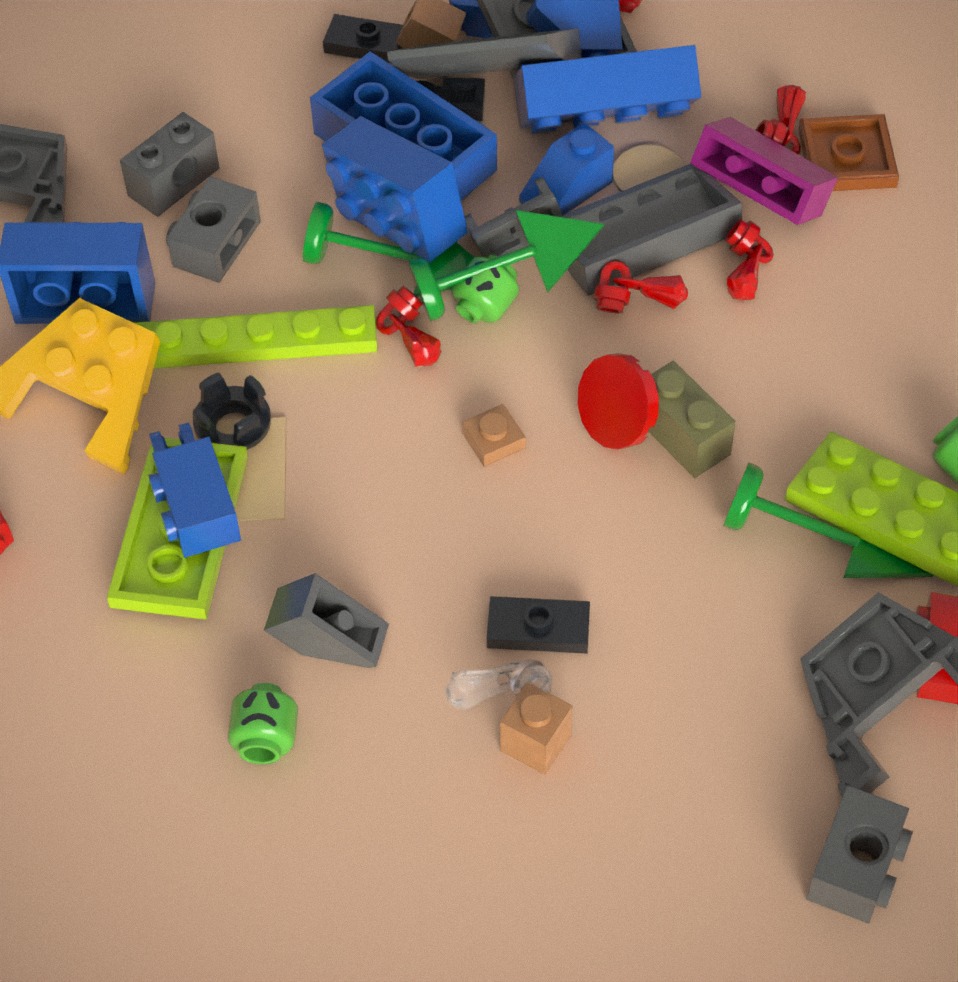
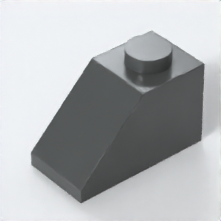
[264,573,389,668]

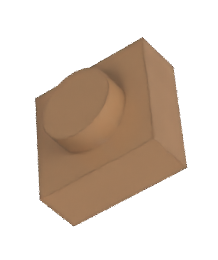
[462,404,526,467]

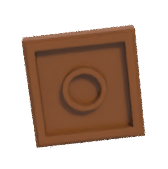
[798,114,899,191]

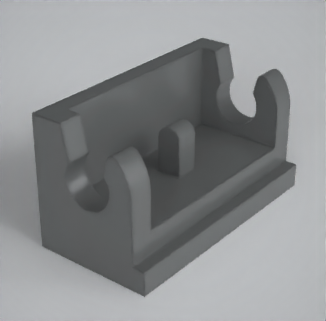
[464,177,564,257]

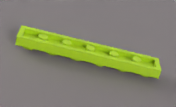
[135,305,377,369]

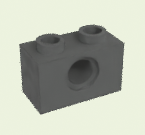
[120,112,220,217]
[166,176,261,283]
[806,785,913,924]

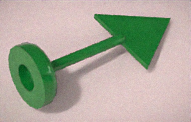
[303,201,475,297]
[409,210,604,322]
[723,462,934,578]

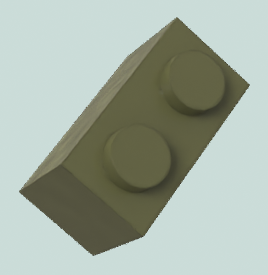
[648,360,736,478]

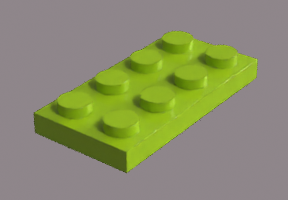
[784,431,958,587]
[107,438,248,620]

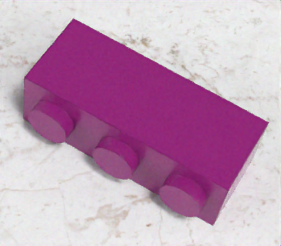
[690,117,838,225]

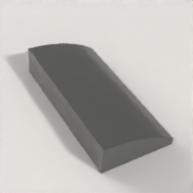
[387,28,582,79]
[563,164,743,296]

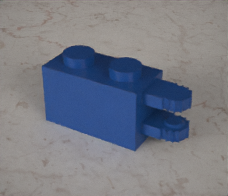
[148,422,242,558]

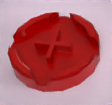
[577,353,659,450]

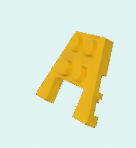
[0,298,161,475]

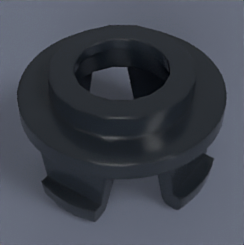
[193,372,271,450]

